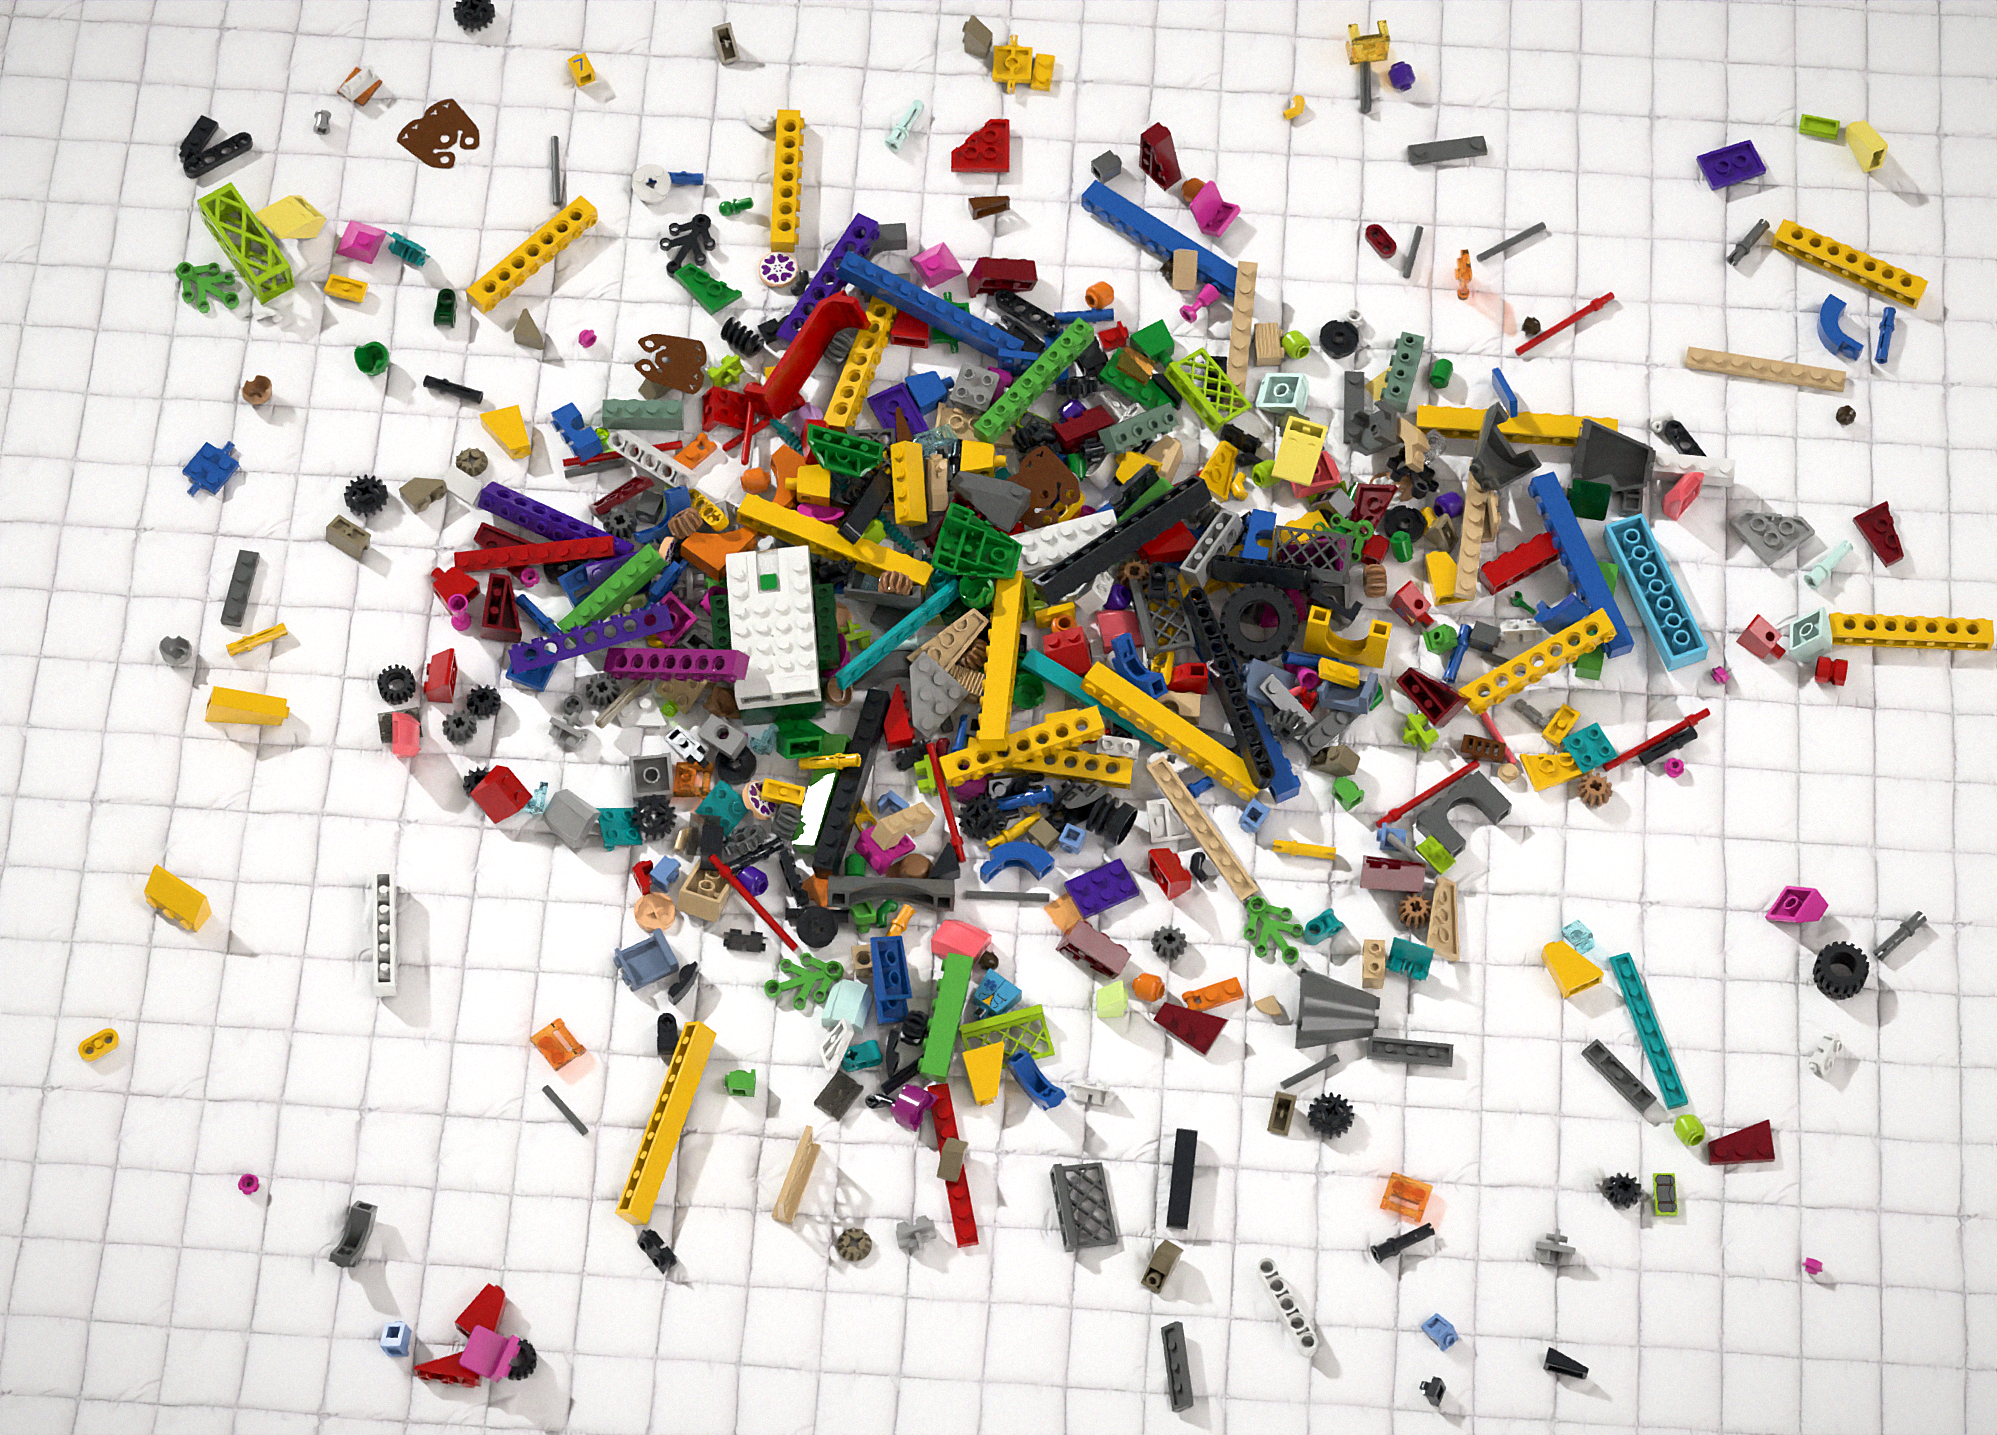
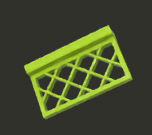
[1164,347,1252,434]
[959,1004,1055,1069]

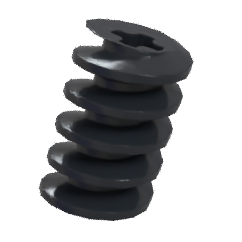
[720,317,764,358]

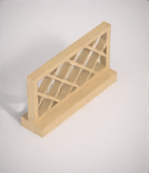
[771,1125,821,1225]

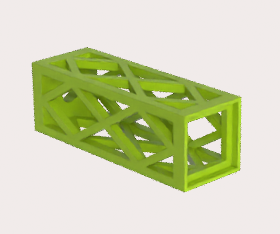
[197,182,295,305]

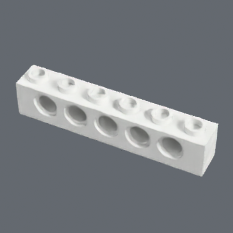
[373,870,397,997]

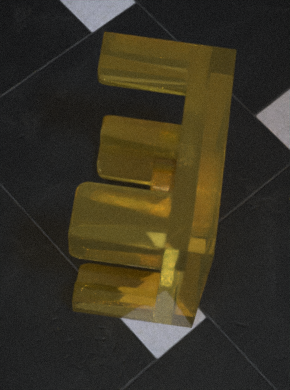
[1345,20,1390,65]

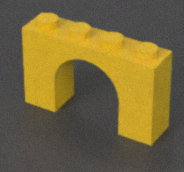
[1303,605,1392,669]

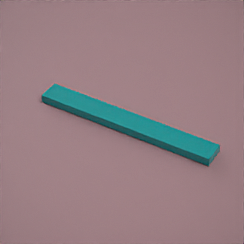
[835,578,960,691]
[1021,648,1165,751]
[1609,952,1689,1110]

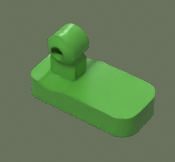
[848,901,877,934]

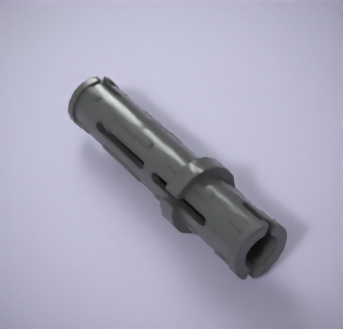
[1727,218,1770,266]
[1873,911,1927,961]

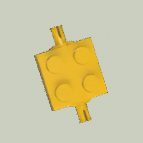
[992,34,1033,94]

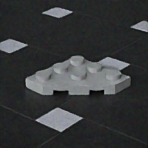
[1729,509,1815,567]
[909,651,970,738]

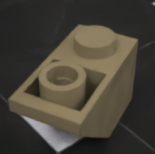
[962,15,993,59]
[399,477,447,515]
[1309,744,1360,777]
[1141,1239,1184,1294]

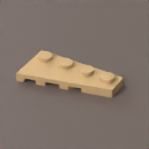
[934,402,1016,449]
[906,608,989,672]
[1426,877,1460,962]

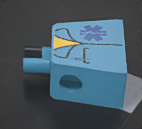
[973,968,1022,1021]

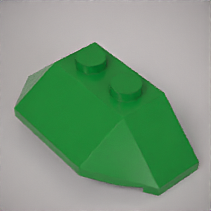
[807,424,883,479]

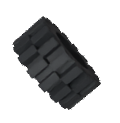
[377,664,416,705]
[508,1337,537,1381]

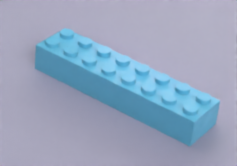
[1602,513,1709,672]

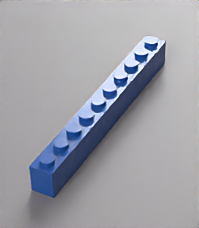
[1081,180,1237,303]
[836,250,1025,361]
[1528,471,1635,659]
[1187,627,1301,804]

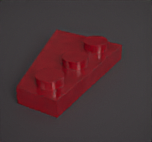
[588,475,655,516]
[1348,483,1398,543]
[1852,501,1904,568]
[473,522,536,581]
[1153,1002,1229,1055]
[1707,1119,1775,1165]

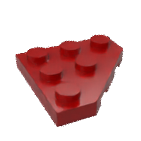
[951,119,1010,173]

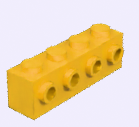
[890,441,927,527]

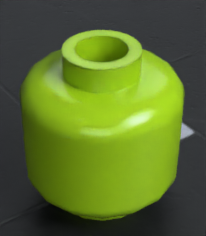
[1281,330,1310,360]
[1251,459,1281,489]
[1673,1114,1706,1146]

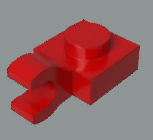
[1299,686,1318,714]

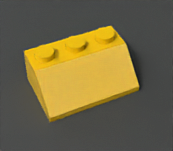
[144,864,212,933]

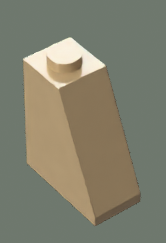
[1144,434,1184,484]

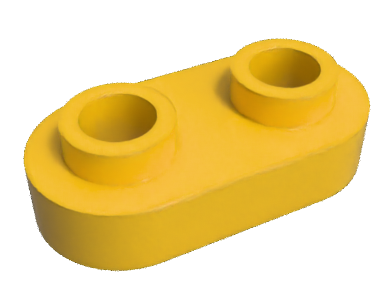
[78,1028,120,1062]

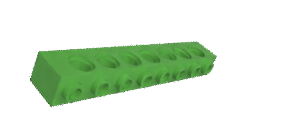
[973,317,1094,444]

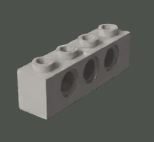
[1179,509,1244,589]

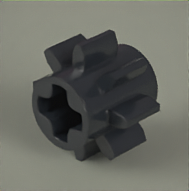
[1080,437,1105,463]

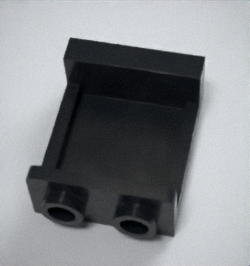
[1305,580,1363,628]

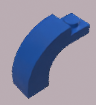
[1817,293,1864,361]
[633,485,691,545]
[1533,592,1589,635]
[1111,633,1168,699]
[980,842,1055,884]
[1004,1049,1067,1111]

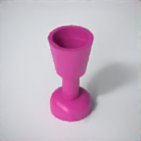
[1179,284,1220,323]
[447,594,472,631]
[1283,664,1319,690]

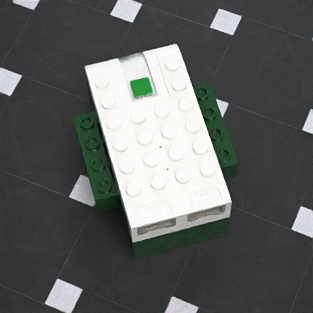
[710,545,841,726]

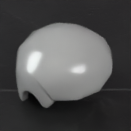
[159,635,192,665]

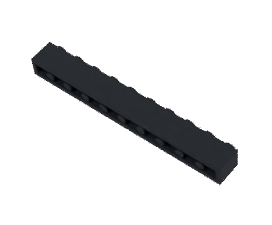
[1032,474,1212,606]
[812,688,891,880]

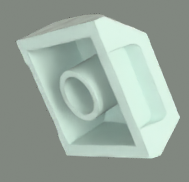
[1255,373,1310,415]
[1789,606,1832,663]
[821,979,874,1035]

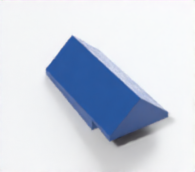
[869,936,913,1026]

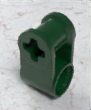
[434,288,457,328]

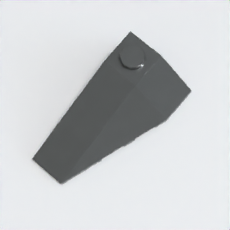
[949,471,1031,533]

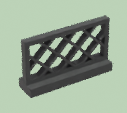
[846,426,896,499]
[1271,525,1354,585]
[1129,575,1195,659]
[1049,1162,1118,1253]

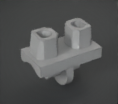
[672,568,705,610]
[548,712,588,749]
[896,1215,937,1251]
[1535,1228,1576,1266]

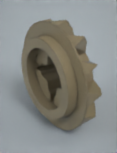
[456,447,488,477]
[837,1227,872,1261]

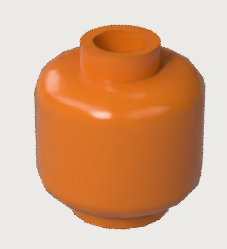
[1181,177,1206,203]
[1085,281,1114,310]
[740,467,771,495]
[1051,614,1077,634]
[1132,973,1165,1002]

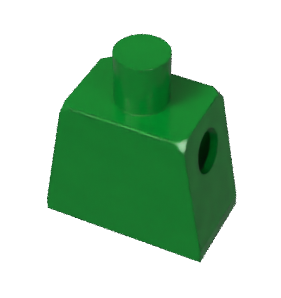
[1130,319,1175,368]
[776,729,822,759]

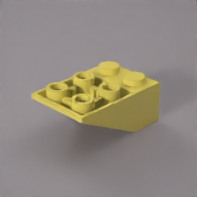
[255,195,327,239]
[1271,416,1328,487]

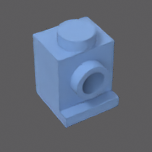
[1238,798,1271,834]
[1058,823,1086,855]
[649,855,681,893]
[380,1321,412,1357]

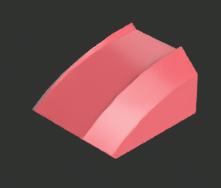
[1289,450,1342,498]
[1661,472,1705,521]
[1095,609,1143,654]
[392,712,422,758]
[931,919,992,967]

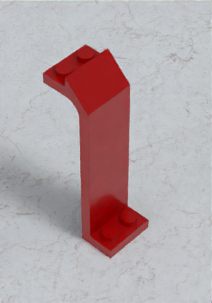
[743,289,871,420]

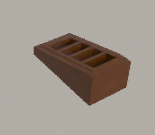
[968,195,1010,220]
[895,407,913,443]
[1460,734,1507,763]

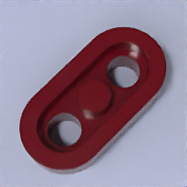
[1365,224,1397,258]

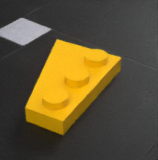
[1199,440,1238,503]
[1519,753,1593,792]

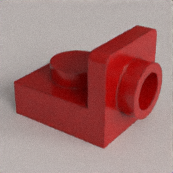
[1098,321,1129,352]
[632,860,653,896]

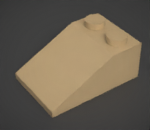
[677,858,740,923]

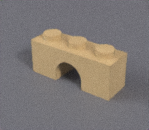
[1155,690,1201,726]
[871,801,936,851]

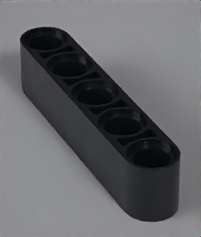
[837,469,893,545]
[1211,555,1312,590]
[1166,1128,1198,1230]

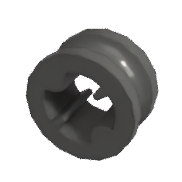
[564,696,583,716]

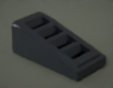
[1543,1347,1589,1380]

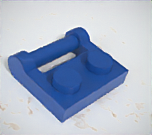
[557,559,595,609]

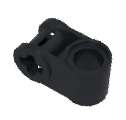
[1147,562,1169,602]
[657,1013,679,1055]

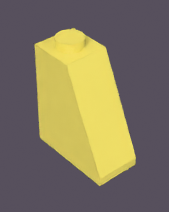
[1844,120,1888,173]

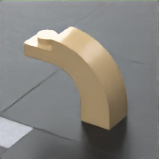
[1390,418,1430,473]

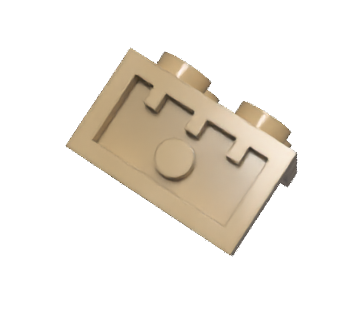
[1481,490,1501,543]
[655,679,717,714]

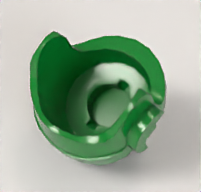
[354,341,389,376]
[958,576,995,609]
[1013,673,1046,710]

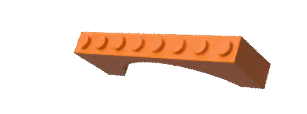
[680,444,813,582]

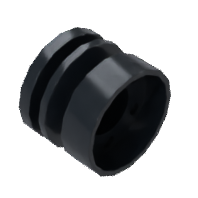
[1086,792,1138,847]

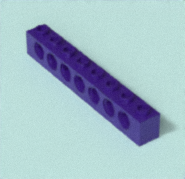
[776,212,880,349]
[478,481,635,561]
[508,602,674,674]

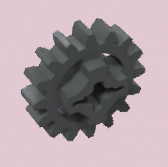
[723,824,767,856]

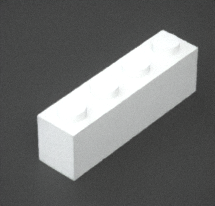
[1652,452,1736,487]

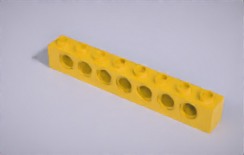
[770,109,805,253]
[466,195,598,315]
[1771,219,1929,309]
[824,295,900,434]
[1459,608,1617,716]
[1828,612,1994,651]
[939,705,1105,787]
[968,736,1134,790]

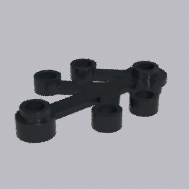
[660,214,716,278]
[1386,445,1439,500]

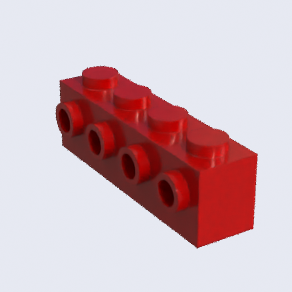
[1479,532,1560,596]

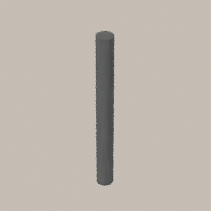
[551,136,561,206]
[1476,222,1546,262]
[965,890,1050,902]

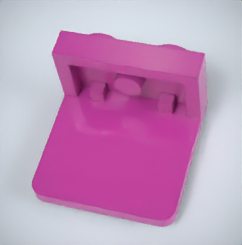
[1189,180,1241,238]
[854,824,916,876]
[459,1325,521,1383]

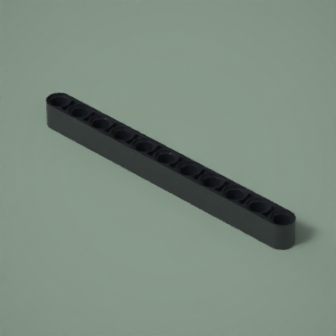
[1183,586,1275,789]

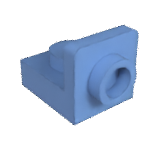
[877,790,910,815]
[1376,823,1407,852]
[1421,1313,1458,1352]

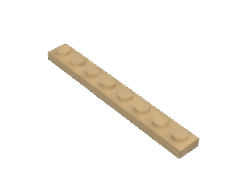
[1223,261,1258,412]
[1685,346,1846,392]
[1454,459,1487,601]
[1146,756,1259,902]

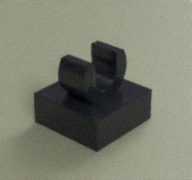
[1419,1376,1447,1407]

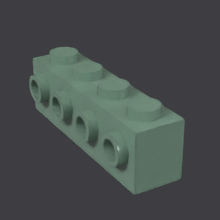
[1380,331,1425,413]
[602,398,684,431]
[1098,402,1179,455]

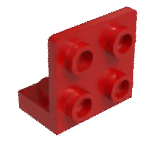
[702,386,748,433]

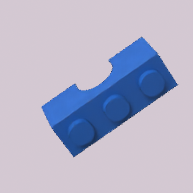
[551,402,603,462]
[1238,508,1277,560]

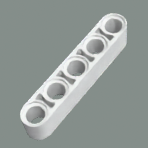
[1086,403,1146,490]
[608,430,699,490]
[1256,1257,1318,1357]

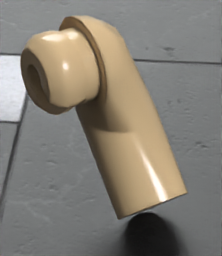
[673,826,699,853]

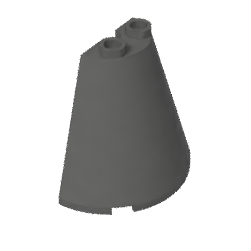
[1469,401,1542,491]
[1571,418,1656,492]
[844,549,925,612]
[1295,967,1380,1049]

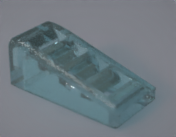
[913,424,958,457]

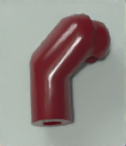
[936,737,950,759]

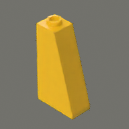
[205,686,290,726]

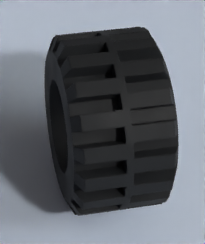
[1813,941,1869,1000]

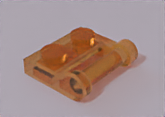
[1454,249,1472,301]
[673,762,714,800]
[530,1018,587,1072]
[1380,1172,1433,1223]

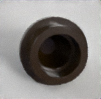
[1159,259,1173,280]
[1521,316,1541,335]
[1835,405,1857,425]
[977,950,999,971]

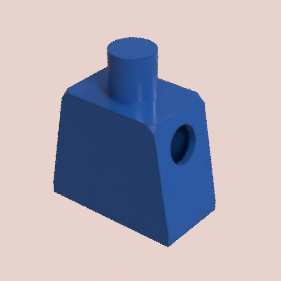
[905,371,955,417]

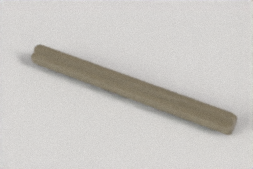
[595,643,680,729]

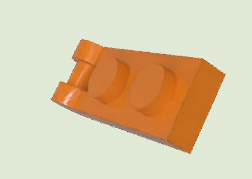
[667,432,718,475]
[1181,976,1244,1012]

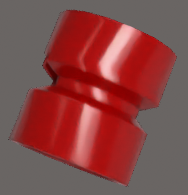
[1814,656,1848,686]

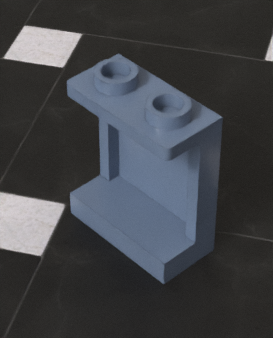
[1240,658,1296,716]
[1316,672,1378,715]
[613,928,679,992]

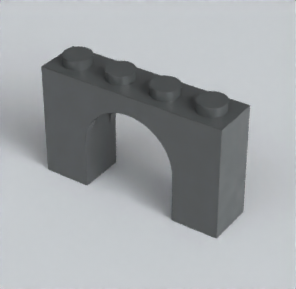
[857,223,911,303]
[1415,770,1512,858]

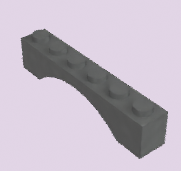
[827,875,955,912]

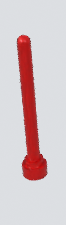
[741,382,762,466]
[722,393,806,452]

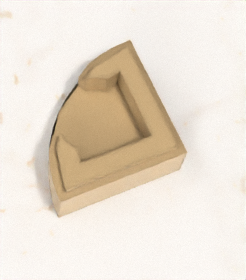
[1254,995,1282,1017]

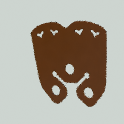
[397,99,480,169]
[634,334,707,395]
[1005,445,1080,530]

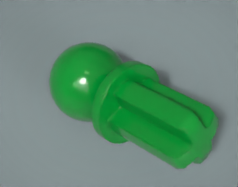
[719,197,754,216]

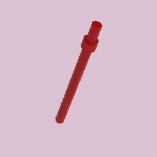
[1515,292,1615,356]
[562,440,683,467]
[1603,708,1711,772]
[926,743,966,863]
[1376,759,1480,829]
[708,854,799,952]

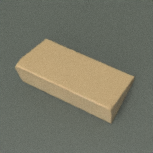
[1172,249,1198,290]

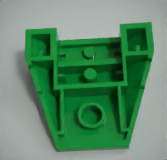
[931,502,1023,579]

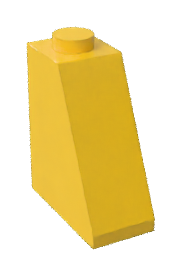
[480,404,531,459]
[1424,551,1475,606]
[1541,940,1604,999]
[961,1041,1004,1107]

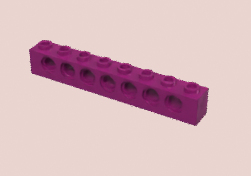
[603,647,750,683]

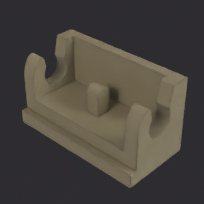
[326,515,371,560]

